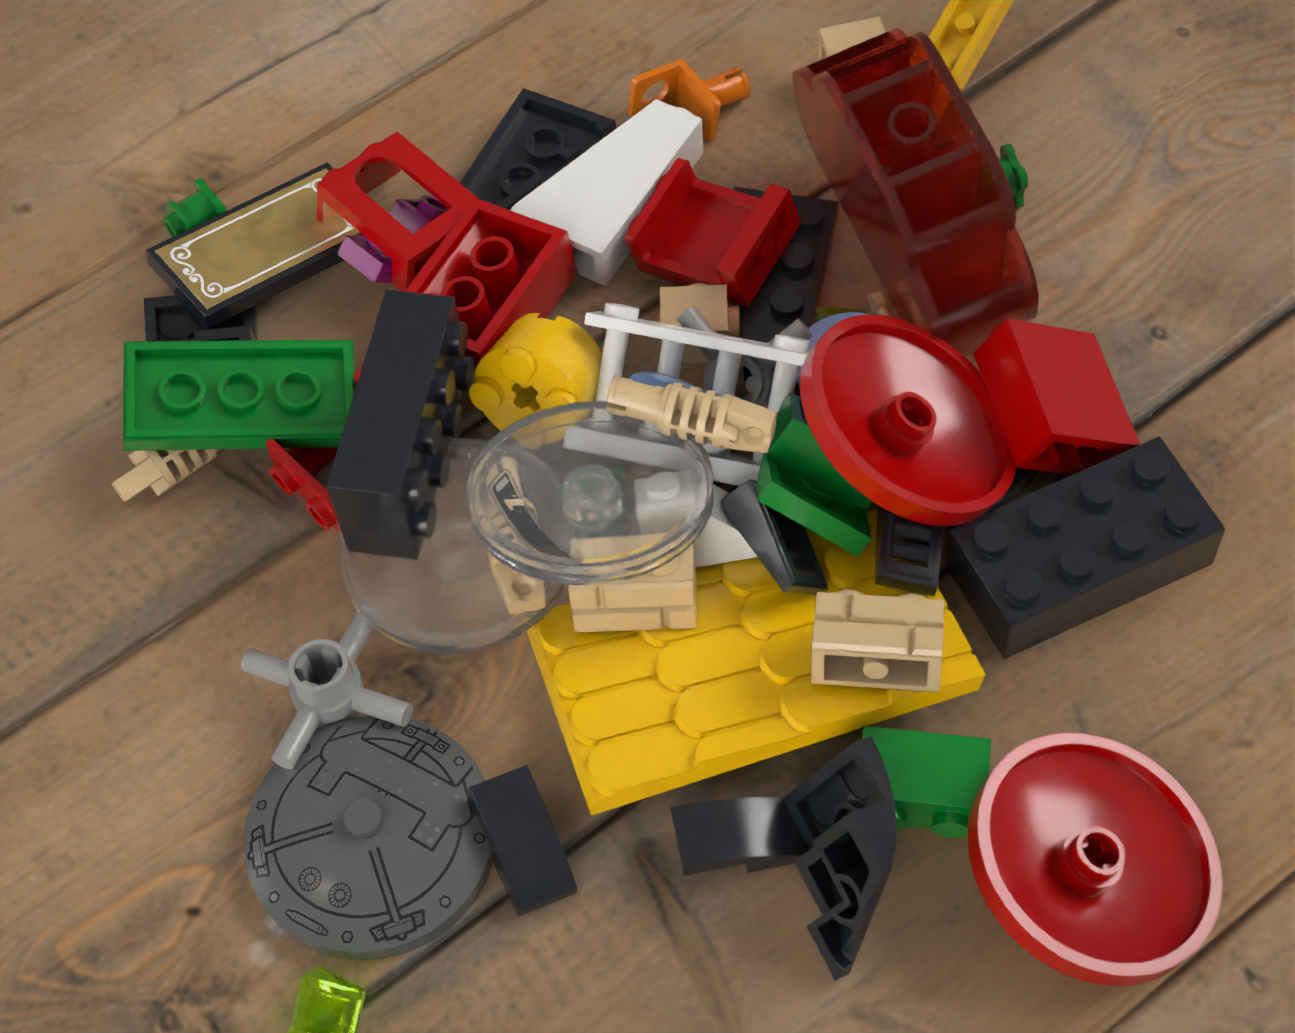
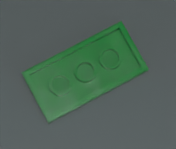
[123,340,356,451]

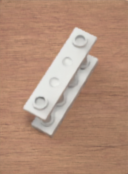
[563,303,810,486]

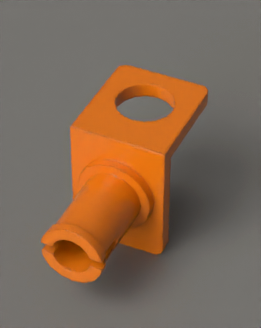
[628,59,750,141]

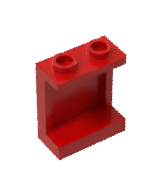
[625,157,801,307]

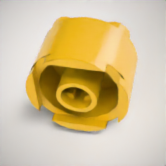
[469,313,602,452]

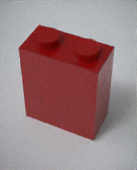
[973,318,1140,475]

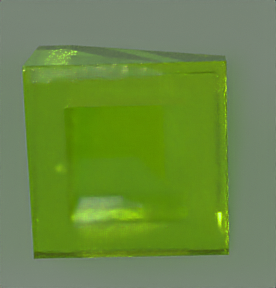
[289,966,366,1033]

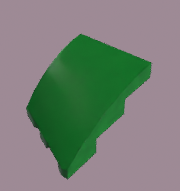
[757,393,872,556]

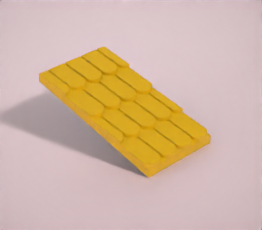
[527,509,986,816]

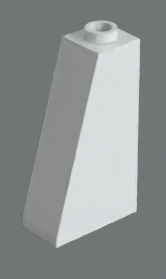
[510,99,703,287]

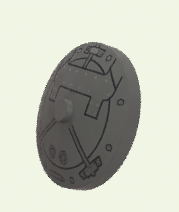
[244,716,493,960]

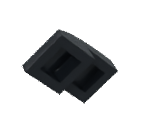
[469,765,577,917]
[671,797,808,876]

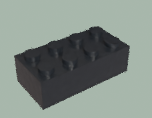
[326,290,475,560]
[945,436,1226,659]

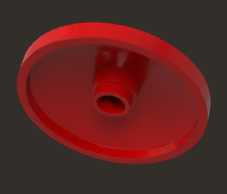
[800,314,1016,526]
[967,733,1223,986]

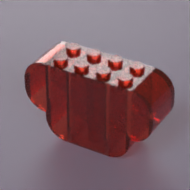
[792,28,1039,351]

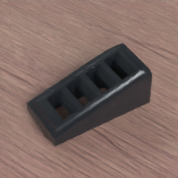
[720,479,829,595]
[875,505,943,596]

